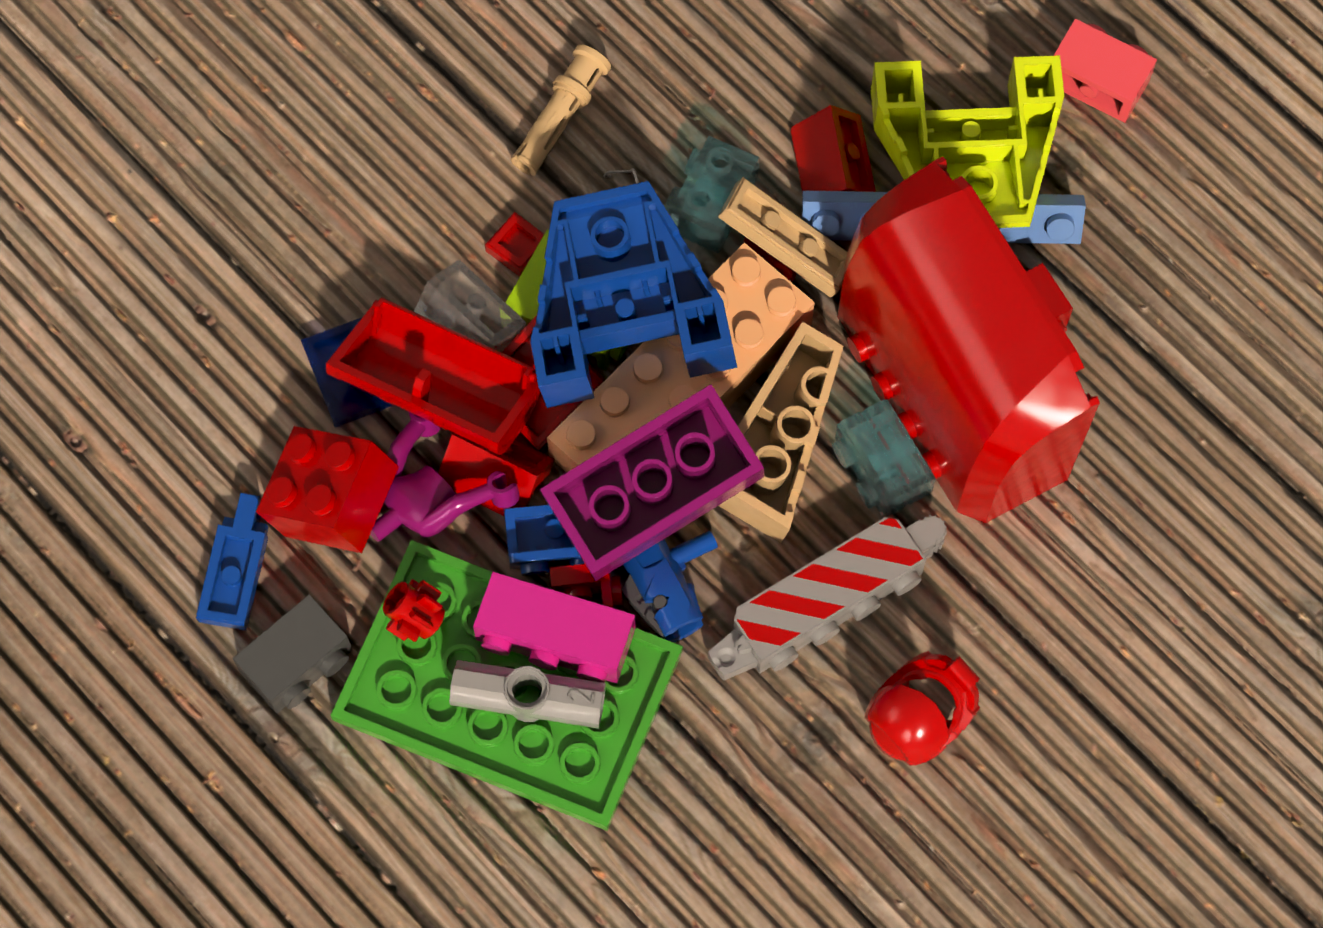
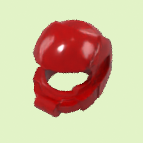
[864,651,980,766]

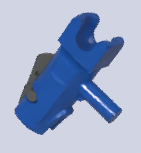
[622,530,718,642]

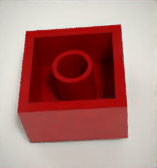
[256,426,399,553]

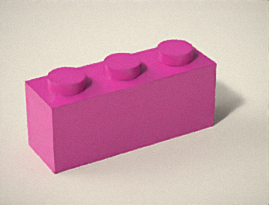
[473,571,636,683]

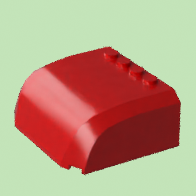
[837,156,1100,523]

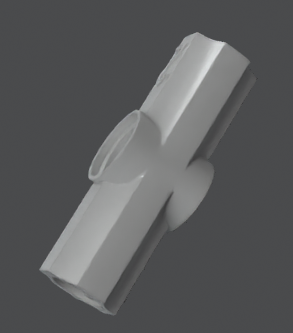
[449,660,606,728]

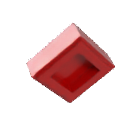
[485,212,544,277]

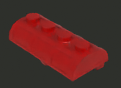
[326,297,540,455]

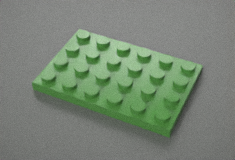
[330,540,683,831]

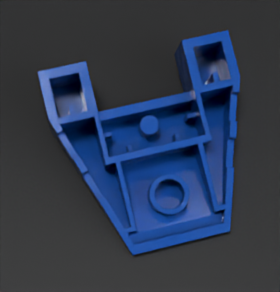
[530,181,738,408]

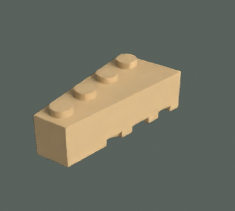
[718,321,844,543]

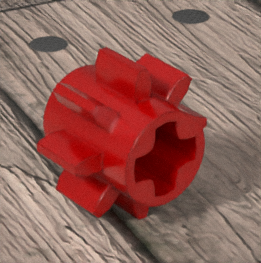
[383,579,445,642]

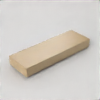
[718,177,848,298]

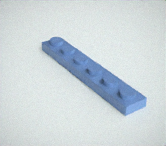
[801,191,1086,244]

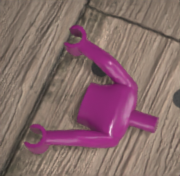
[370,412,519,542]

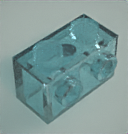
[665,136,760,253]

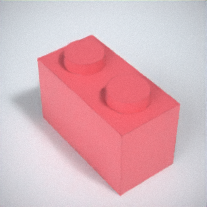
[1053,19,1157,123]

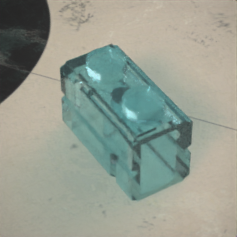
[832,399,936,518]

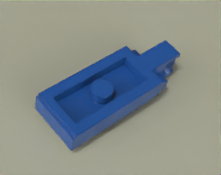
[196,493,268,631]

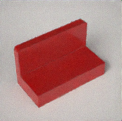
[791,105,876,194]
[438,433,555,516]

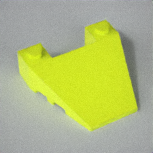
[871,55,1064,228]

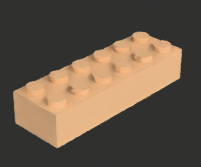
[547,243,815,473]

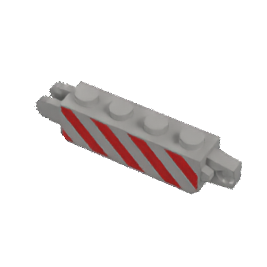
[708,515,947,681]

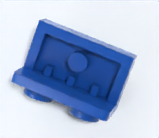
[504,505,585,576]

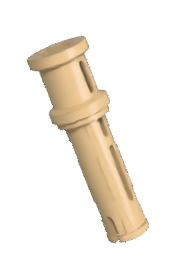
[510,45,611,176]

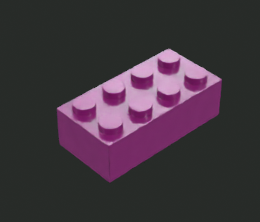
[540,384,764,581]

